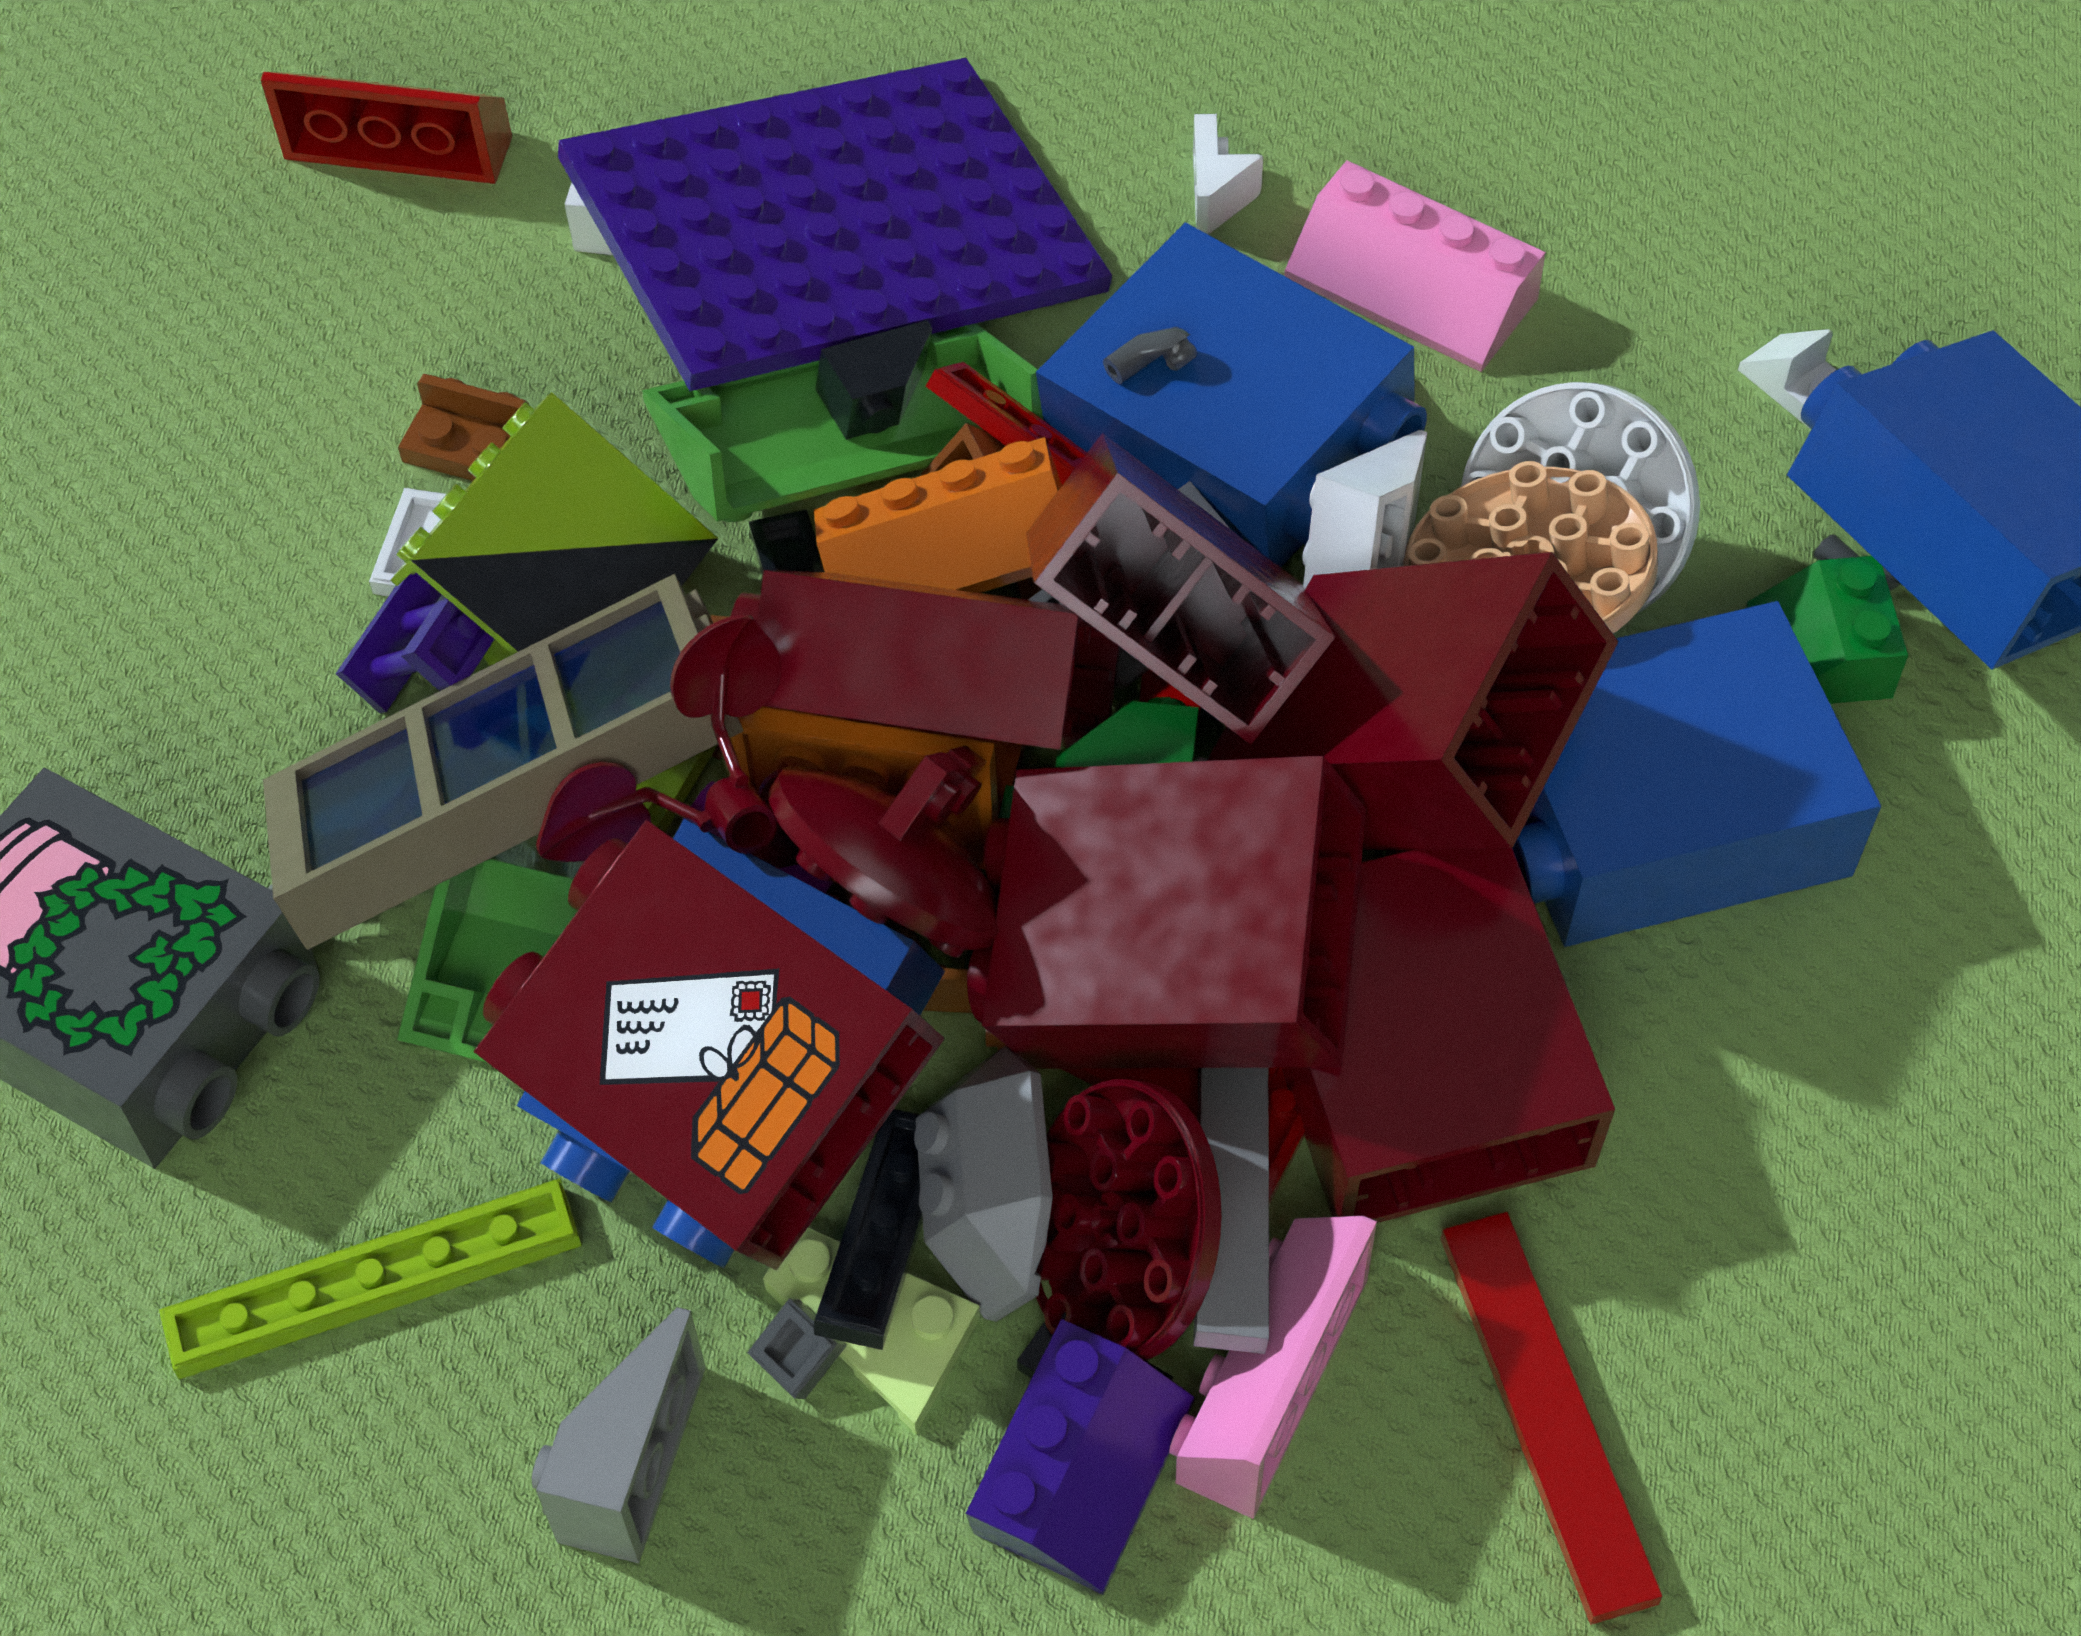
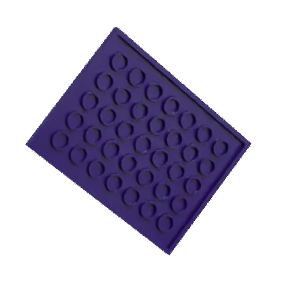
[558,58,1112,391]

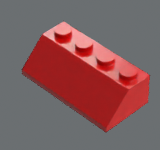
[260,72,512,184]

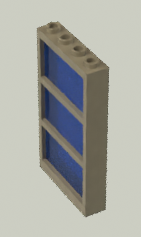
[263,574,744,950]

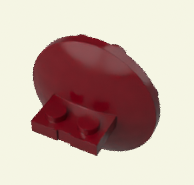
[768,746,999,958]
[1036,1079,1222,1361]

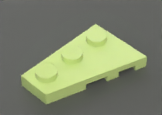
[763,1227,981,1434]

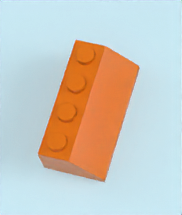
[814,437,1062,593]

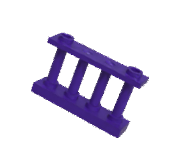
[336,573,495,713]

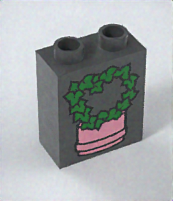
[0,767,320,1169]

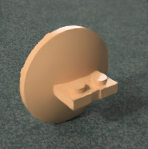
[1403,461,1658,633]

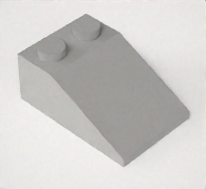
[532,1307,706,1564]

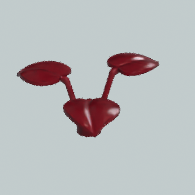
[536,614,800,868]

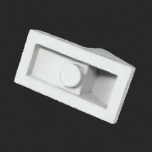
[1193,114,1263,235]
[1738,329,1836,430]

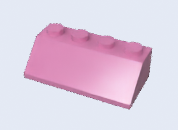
[1284,160,1546,372]
[1169,1216,1377,1519]

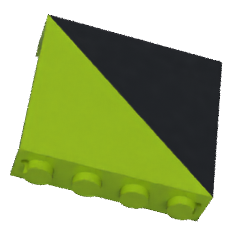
[390,392,719,720]

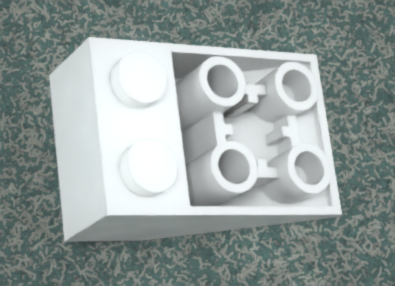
[1303,430,1427,589]

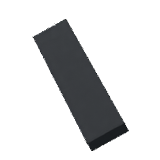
[814,1109,923,1350]

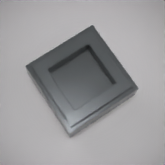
[747,1298,847,1399]

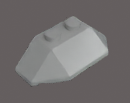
[914,1046,1053,1322]

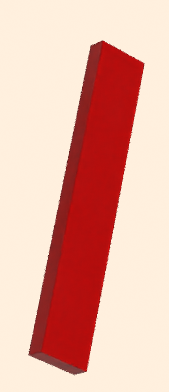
[1440,1212,1663,1625]

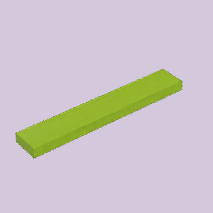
[159,1178,582,1380]

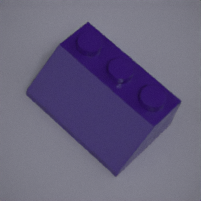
[965,1319,1195,1595]

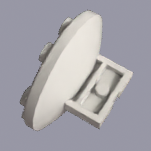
[1461,382,1700,614]

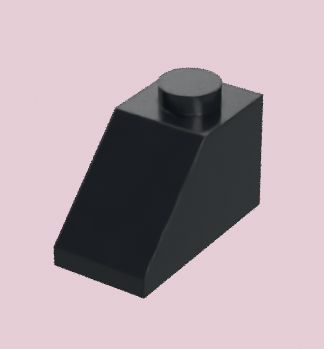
[815,320,932,440]

